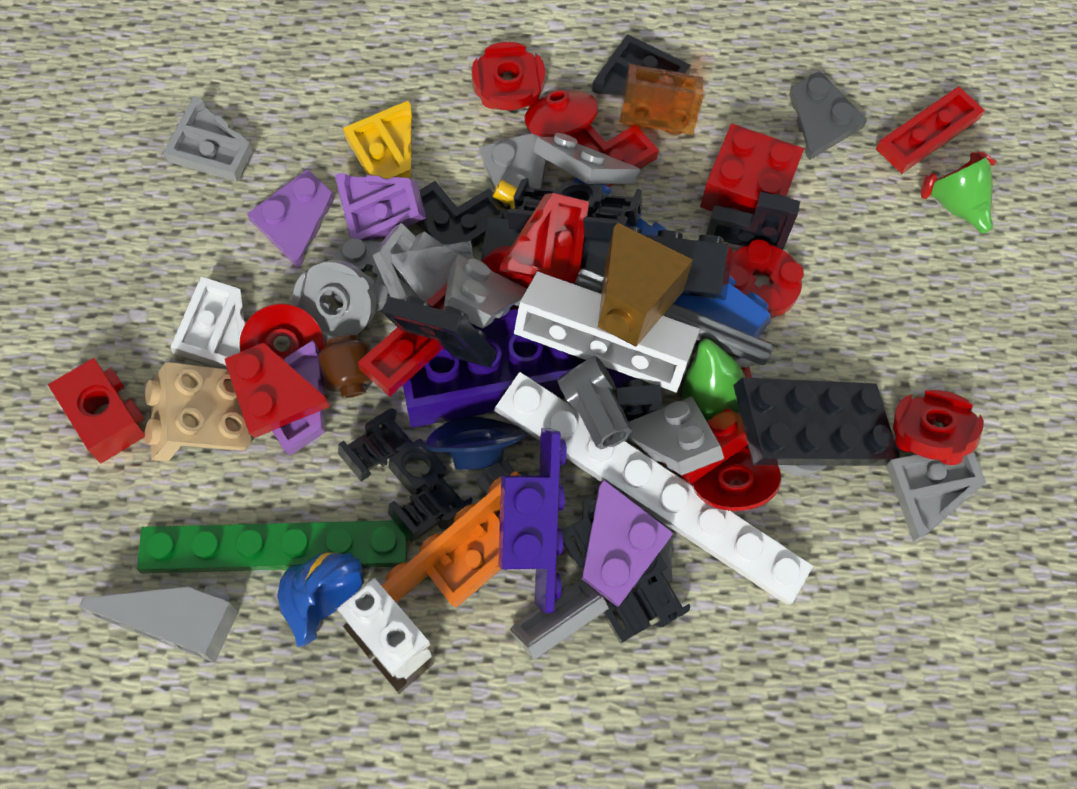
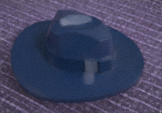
[426,416,528,470]

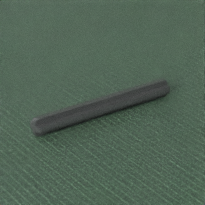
[574,268,773,365]

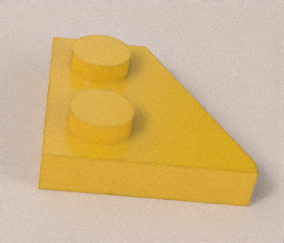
[343,100,412,179]

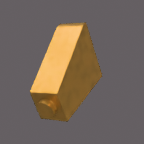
[598,223,693,347]

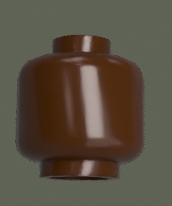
[318,335,373,399]

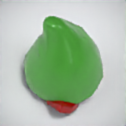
[920,151,997,234]
[681,339,752,422]

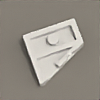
[171,276,245,370]

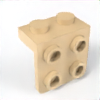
[144,362,251,461]

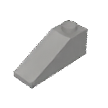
[79,586,239,663]

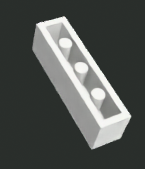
[514,272,700,393]

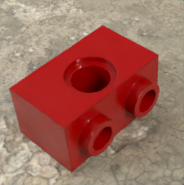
[47,358,145,464]

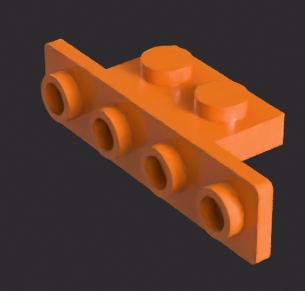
[381,471,520,608]

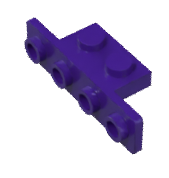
[498,428,567,613]

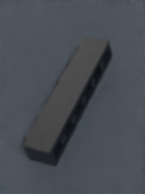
[481,213,733,300]

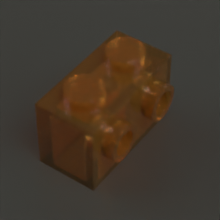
[619,64,703,135]

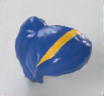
[277,552,364,647]

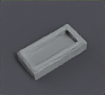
[510,580,609,660]

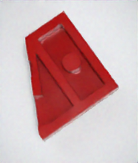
[499,193,589,284]
[224,343,331,438]

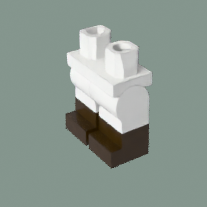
[337,578,434,694]

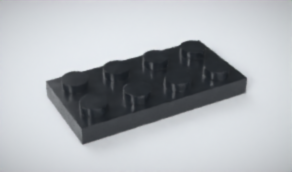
[733,377,900,466]

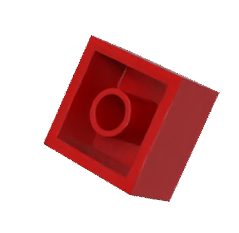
[700,123,804,214]

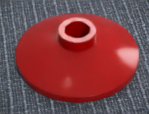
[524,90,598,137]
[239,304,324,359]
[692,447,781,511]

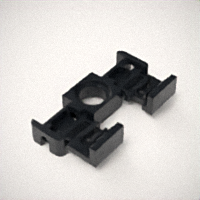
[507,178,642,240]
[338,408,473,542]
[562,491,690,644]

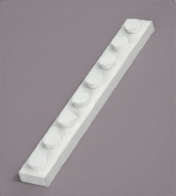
[494,372,813,605]

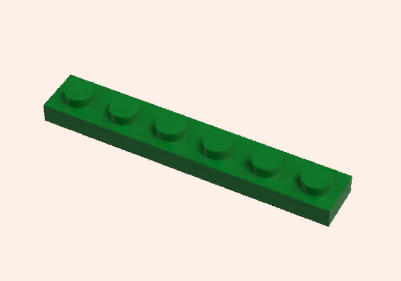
[137,520,407,574]

